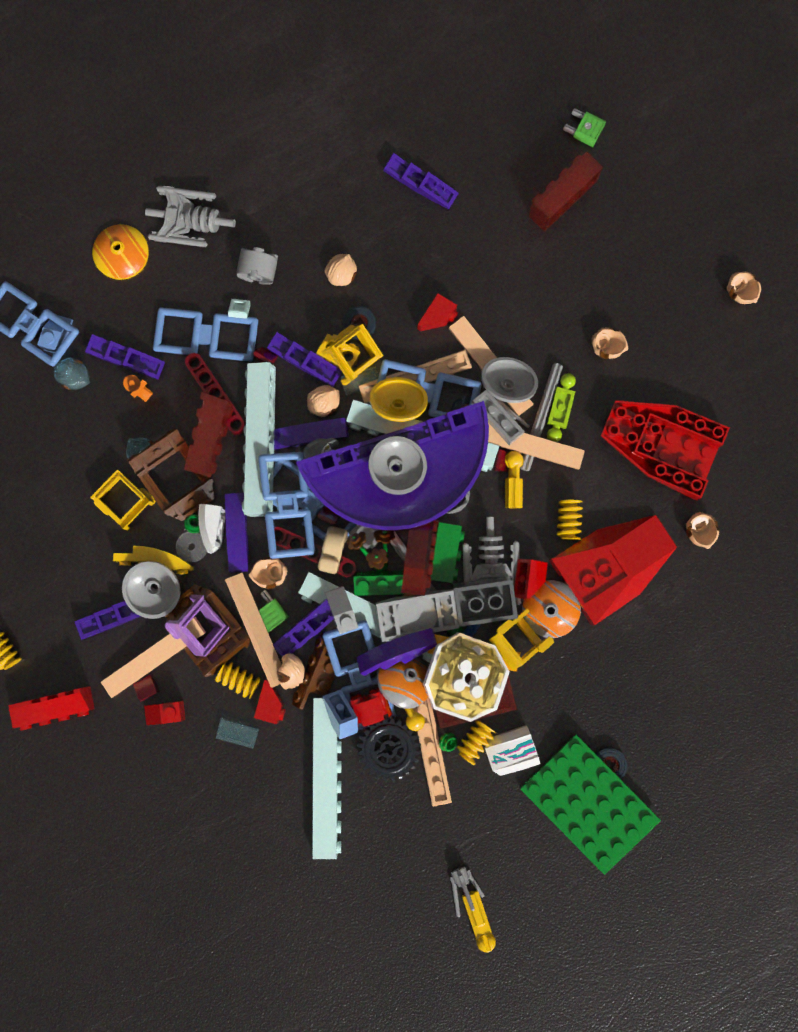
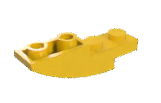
[113,546,194,574]

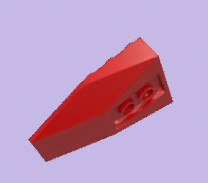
[601,401,730,501]
[549,515,677,625]

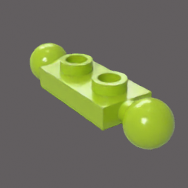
[547,373,576,442]

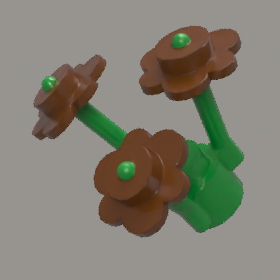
[346,530,395,571]

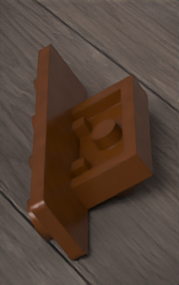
[292,632,341,710]

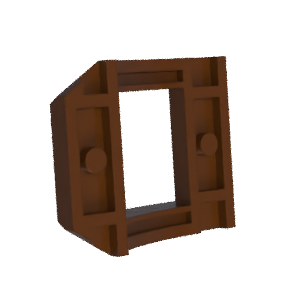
[128,429,214,521]
[165,585,250,677]

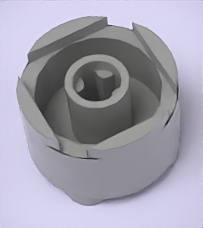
[236,247,278,284]

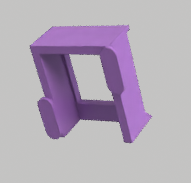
[165,595,229,657]

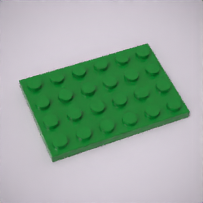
[520,734,661,875]

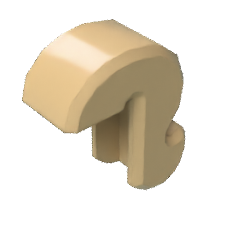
[318,526,348,574]

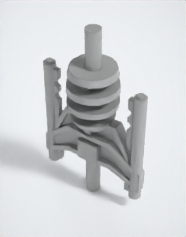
[145,186,236,247]
[462,517,521,605]

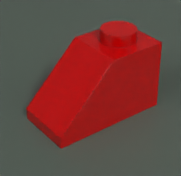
[418,293,458,331]
[514,559,548,599]
[254,679,286,724]
[144,700,186,725]

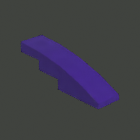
[383,153,459,209]
[267,332,342,387]
[85,334,165,380]
[274,418,349,450]
[225,493,249,573]
[273,598,333,657]
[74,601,141,640]
[356,628,437,676]

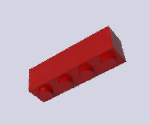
[8,686,95,731]

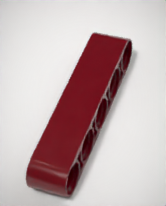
[185,353,246,435]
[274,527,357,578]

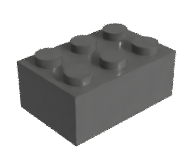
[453,575,518,627]

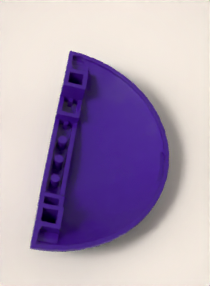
[296,401,489,530]

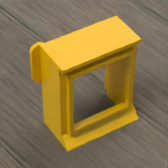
[321,324,383,385]
[90,470,156,531]
[489,609,554,671]

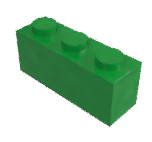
[429,522,465,584]
[353,570,415,596]

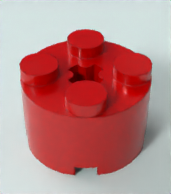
[349,687,392,727]

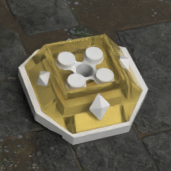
[423,633,510,722]

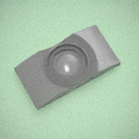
[376,589,459,642]

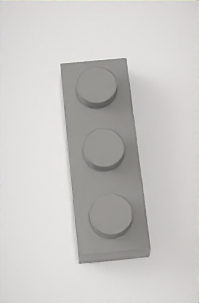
[471,390,525,445]

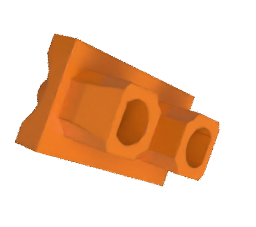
[123,375,153,402]

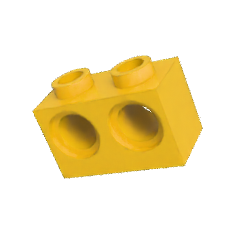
[316,334,361,370]

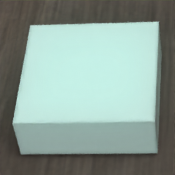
[228,299,250,319]

